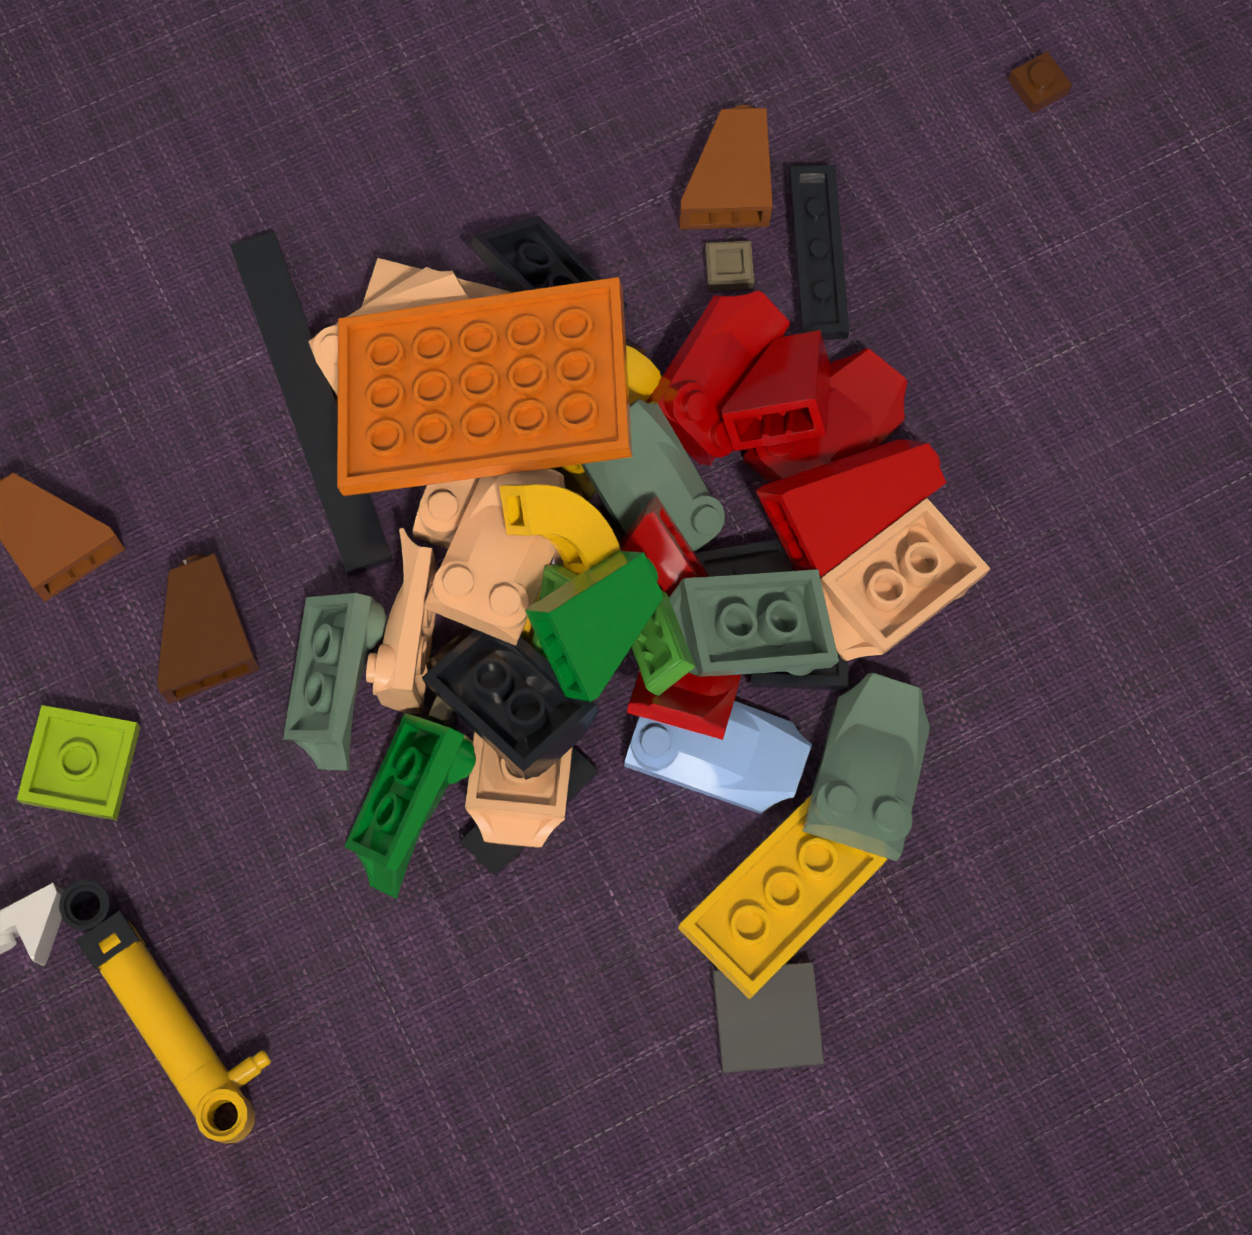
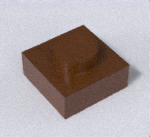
[1008,51,1072,114]

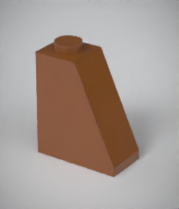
[679,105,773,230]
[0,473,125,602]

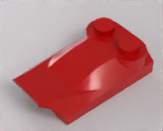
[646,290,790,466]
[743,348,908,483]
[627,671,742,740]

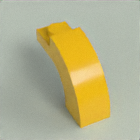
[499,484,621,575]

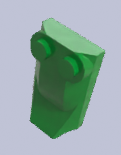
[344,713,476,899]

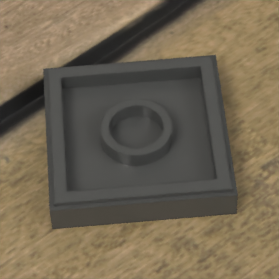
[713,962,824,1074]

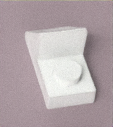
[0,883,64,966]

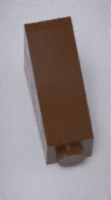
[157,554,260,704]

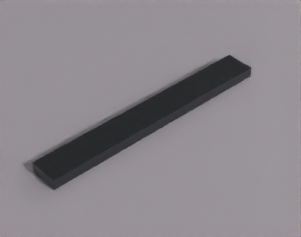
[230,231,393,577]

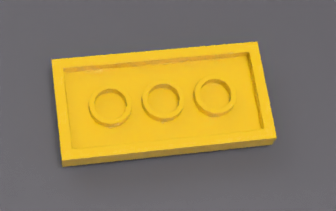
[678,796,888,1000]

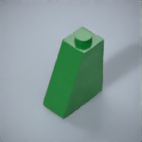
[525,551,664,702]

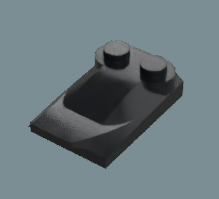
[463,216,628,311]
[422,626,598,780]

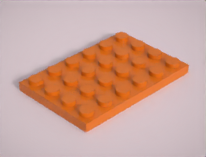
[337,277,633,496]

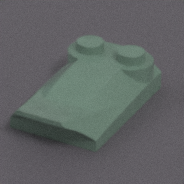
[581,399,725,552]
[669,570,839,677]
[283,593,388,771]
[802,673,930,861]

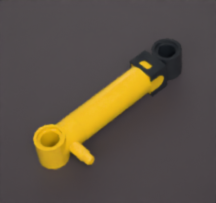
[59,880,271,1144]

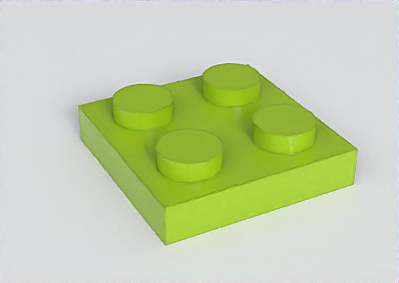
[17,705,140,821]

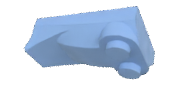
[624,701,812,814]

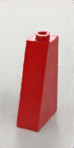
[756,439,947,577]

